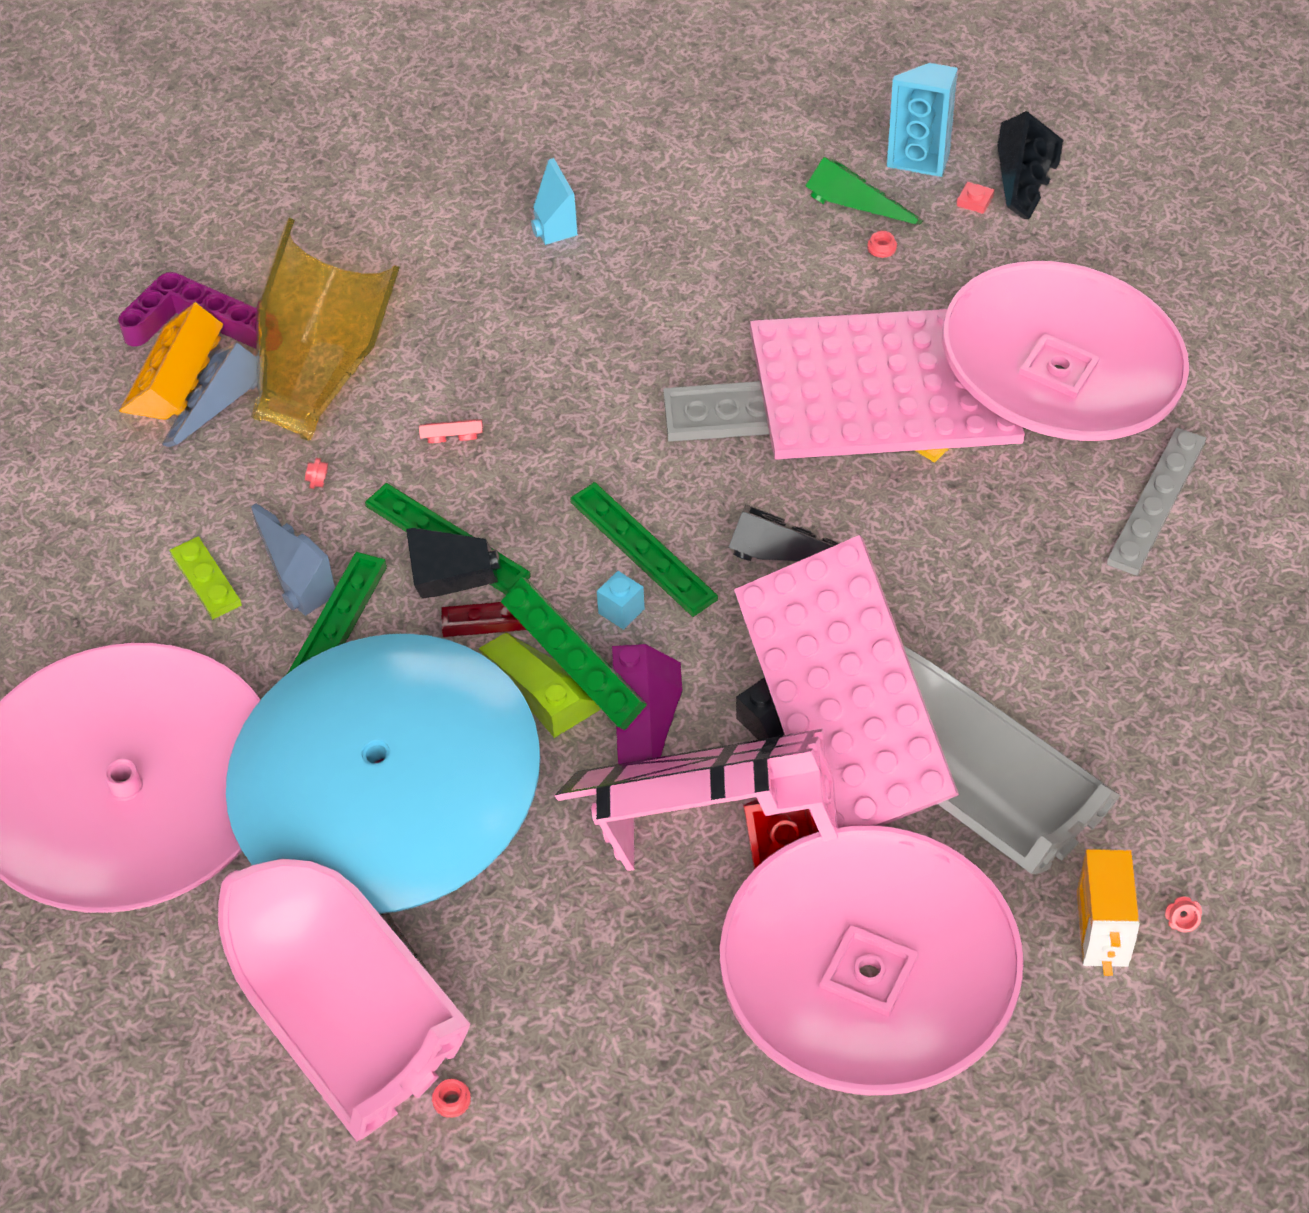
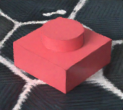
[957,182,995,214]

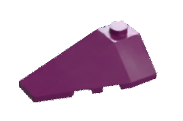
[612,644,683,764]

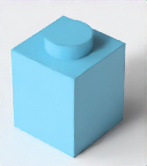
[597,571,645,630]

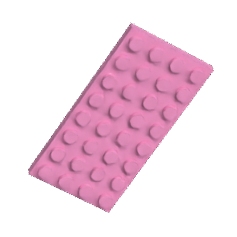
[734,535,959,828]

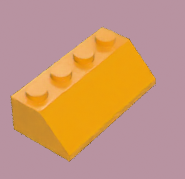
[119,302,224,420]

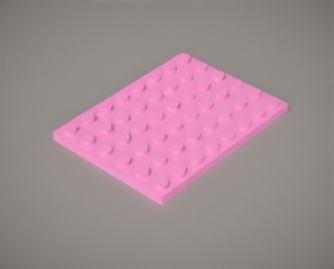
[750,309,1025,460]

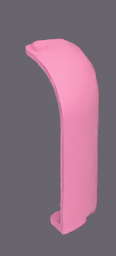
[218,859,470,1142]

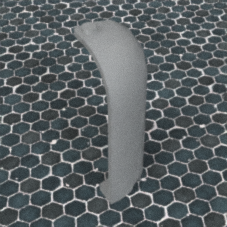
[903,645,1121,874]

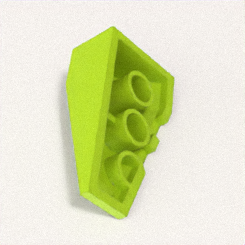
[479,632,601,738]

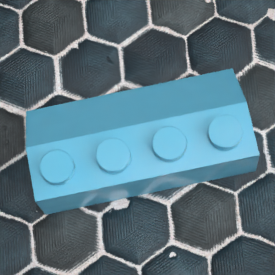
[887,63,958,177]

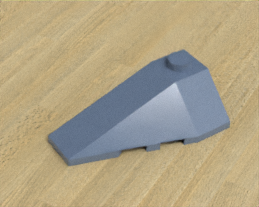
[162,343,266,447]

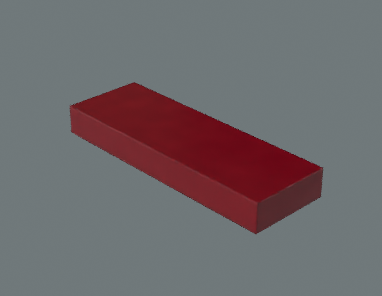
[441,602,526,637]

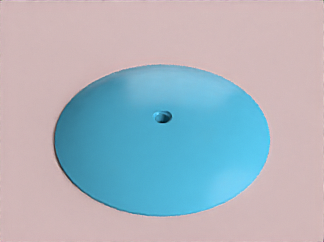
[226,634,540,914]

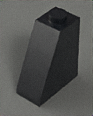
[406,528,501,599]

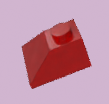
[743,799,819,870]

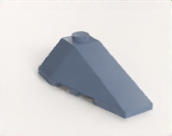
[251,503,335,616]

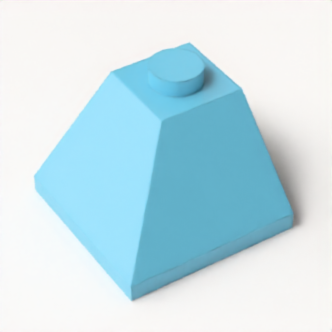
[531,158,577,245]

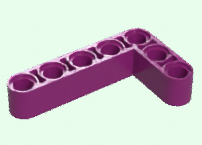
[118,272,281,352]

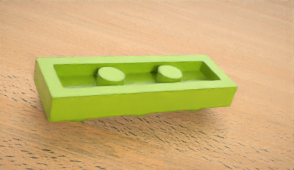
[169,536,242,620]

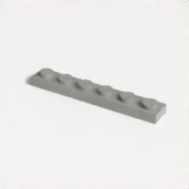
[1107,427,1206,576]

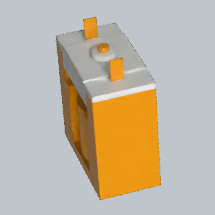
[1077,849,1139,976]

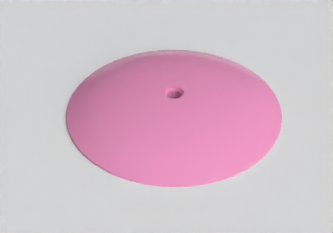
[0,643,261,913]

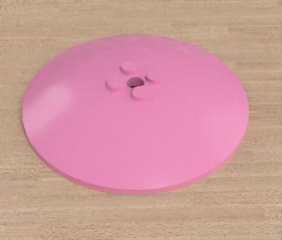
[942,261,1189,441]
[720,826,1023,1095]

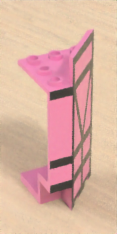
[554,729,838,870]

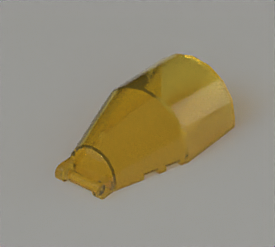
[251,217,400,442]

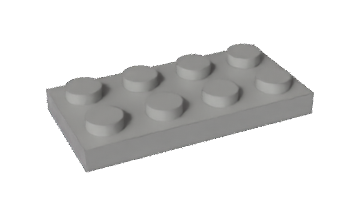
[663,381,769,442]

